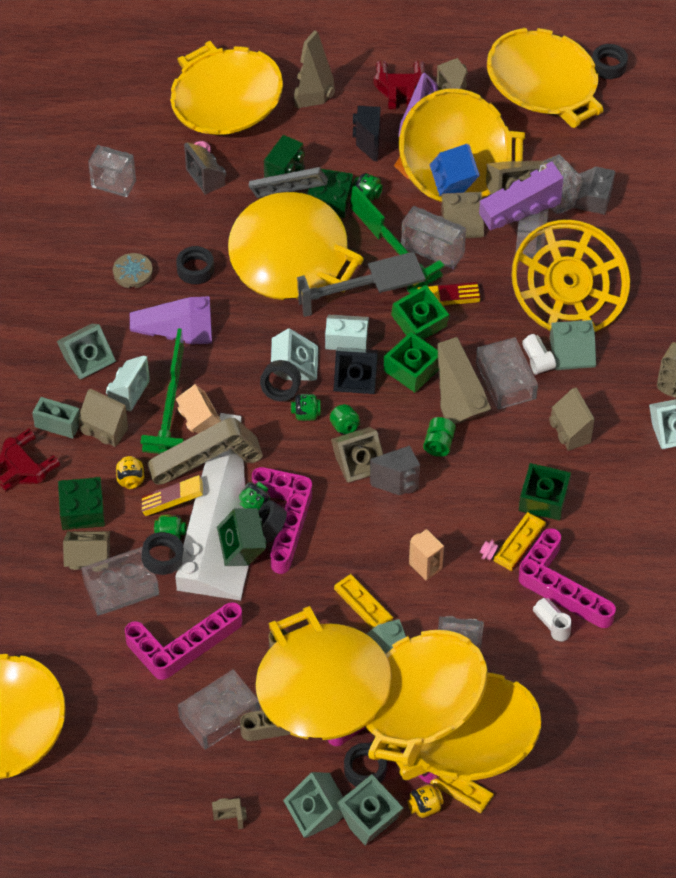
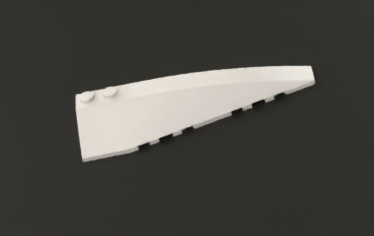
[176,413,249,600]

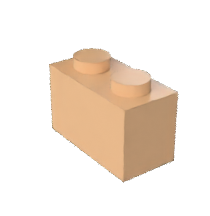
[176,384,221,434]
[409,529,444,581]

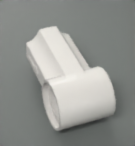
[522,334,556,375]
[533,598,571,641]

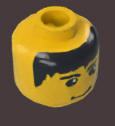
[116,456,144,489]
[407,784,444,818]

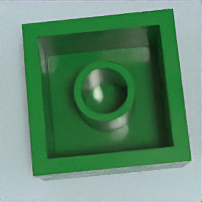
[391,285,449,340]
[384,332,439,393]

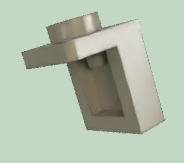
[212,798,247,829]

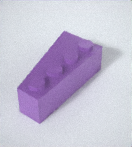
[479,161,564,230]

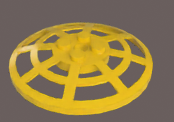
[512,220,630,333]

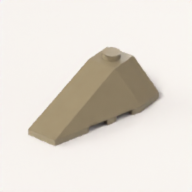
[294,30,335,108]
[486,160,565,195]
[437,337,491,425]

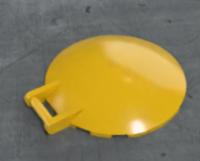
[487,28,603,128]
[170,41,283,135]
[399,89,525,202]
[228,192,364,300]
[256,606,391,740]
[366,630,487,767]
[0,654,65,779]
[385,672,541,781]

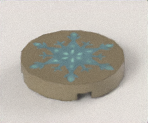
[113,253,153,288]

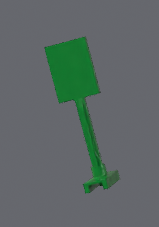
[350,185,445,293]
[141,328,184,454]

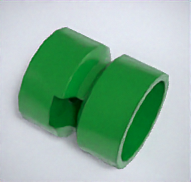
[423,417,456,457]

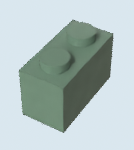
[32,397,80,439]

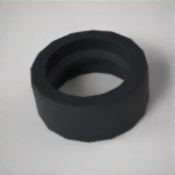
[592,44,628,79]
[176,246,214,284]
[260,360,301,402]
[258,501,287,543]
[141,532,184,575]
[344,743,387,787]

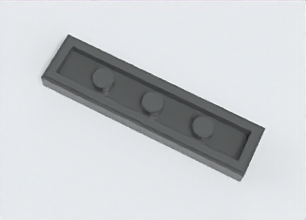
[249,167,328,198]

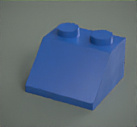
[429,144,480,196]

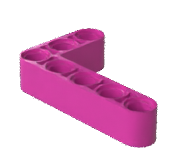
[252,467,312,574]
[519,529,616,628]
[125,603,242,680]

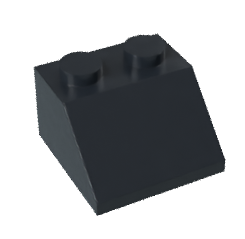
[352,105,381,161]
[333,347,378,394]

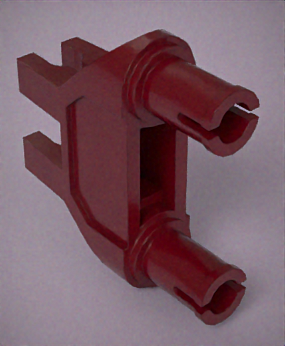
[373,61,425,109]
[0,428,61,492]

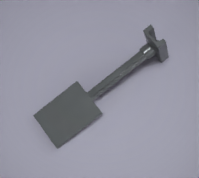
[297,252,425,317]

